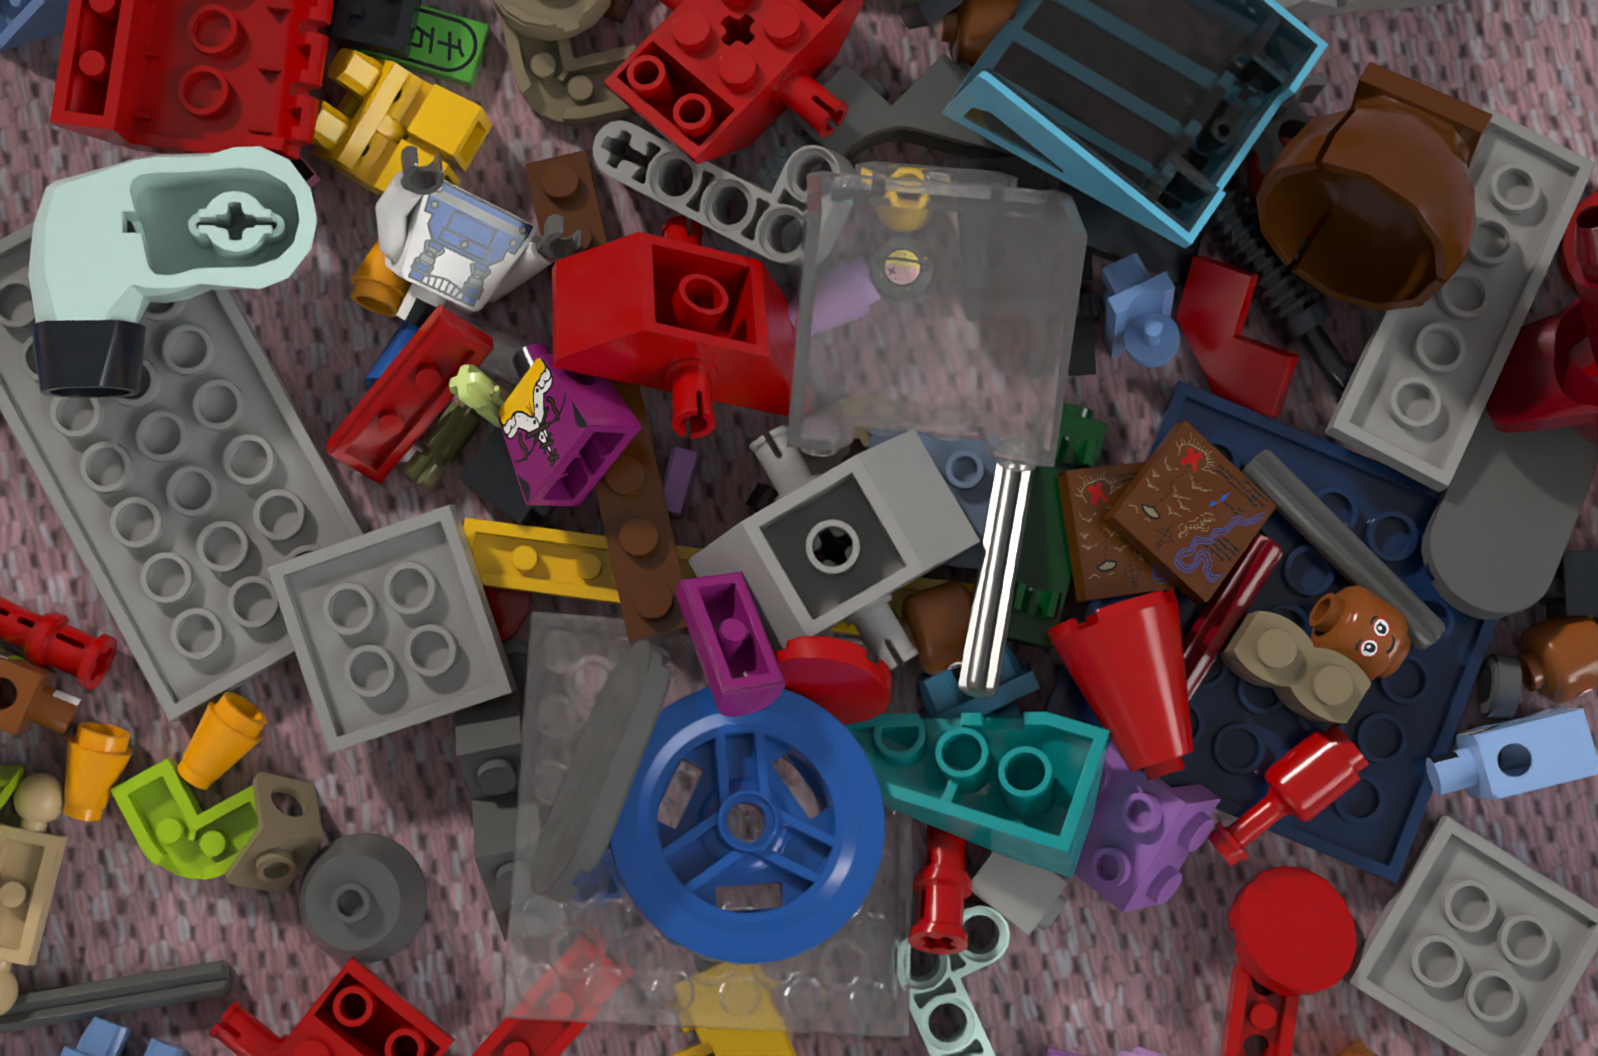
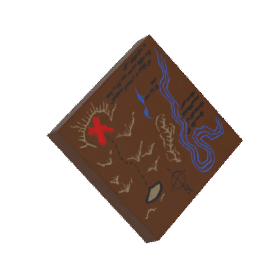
[1103,420,1277,605]
[1057,462,1178,602]

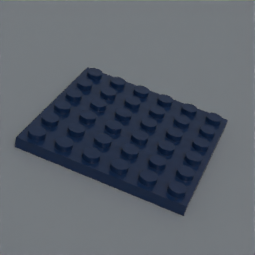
[1043,380,1499,883]

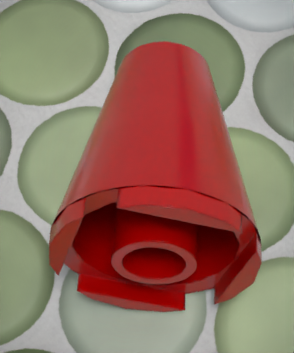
[1048,589,1194,781]

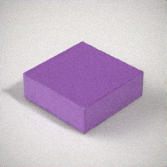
[662,446,700,519]

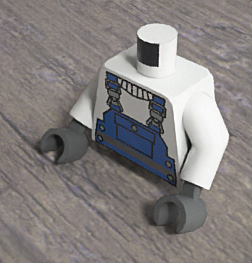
[375,146,582,328]

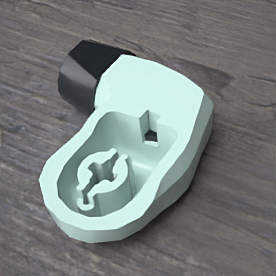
[28,146,317,398]

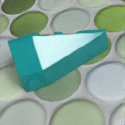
[843,712,1110,878]

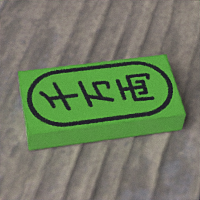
[351,5,491,89]

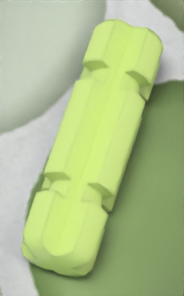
[449,365,510,430]

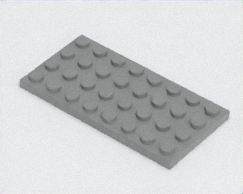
[0,222,366,722]

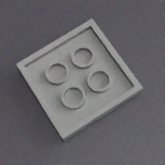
[267,504,518,753]
[1342,815,1598,1056]

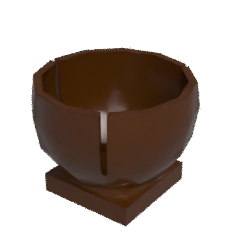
[1256,62,1493,311]

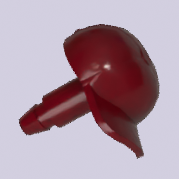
[1486,205,1598,444]

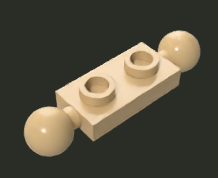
[0,773,67,1016]

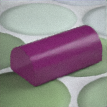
[675,571,786,717]

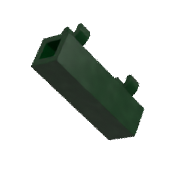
[1006,403,1108,650]

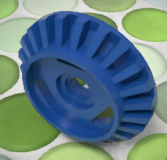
[607,687,885,965]

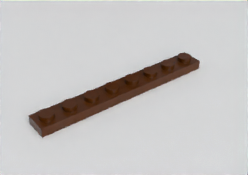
[525,150,689,646]

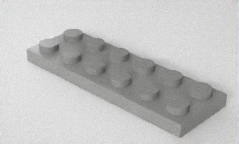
[1324,106,1596,492]

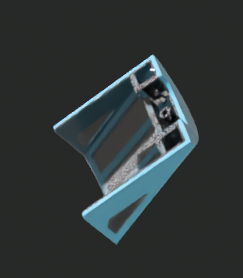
[941,0,1329,248]

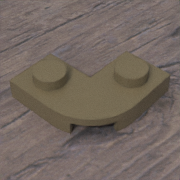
[500,16,637,126]

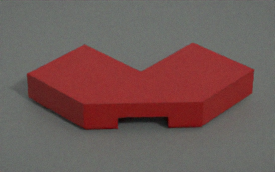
[1176,255,1299,418]

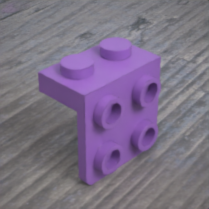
[1074,742,1221,913]

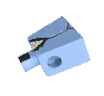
[1426,708,1598,800]

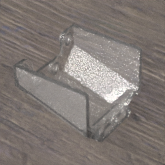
[787,161,1087,472]

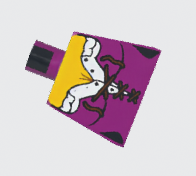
[498,343,642,506]

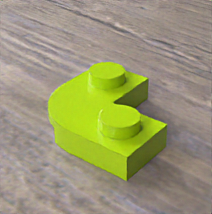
[110,758,258,880]

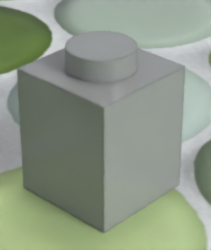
[968,849,1068,936]

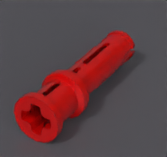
[0,596,117,690]
[908,824,972,955]

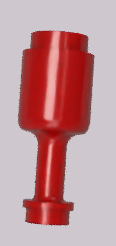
[1208,724,1369,867]

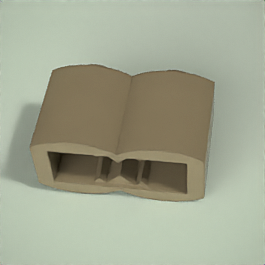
[1219,611,1371,723]

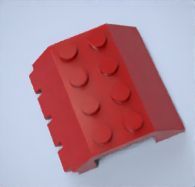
[50,0,334,161]

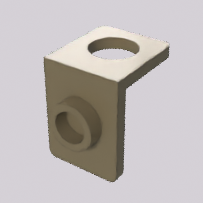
[226,772,324,893]

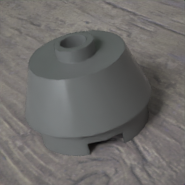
[298,833,428,964]

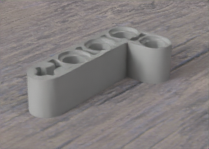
[592,120,856,267]

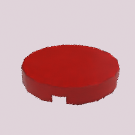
[772,636,893,725]
[1229,865,1357,997]

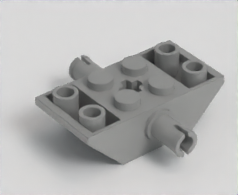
[688,425,980,670]

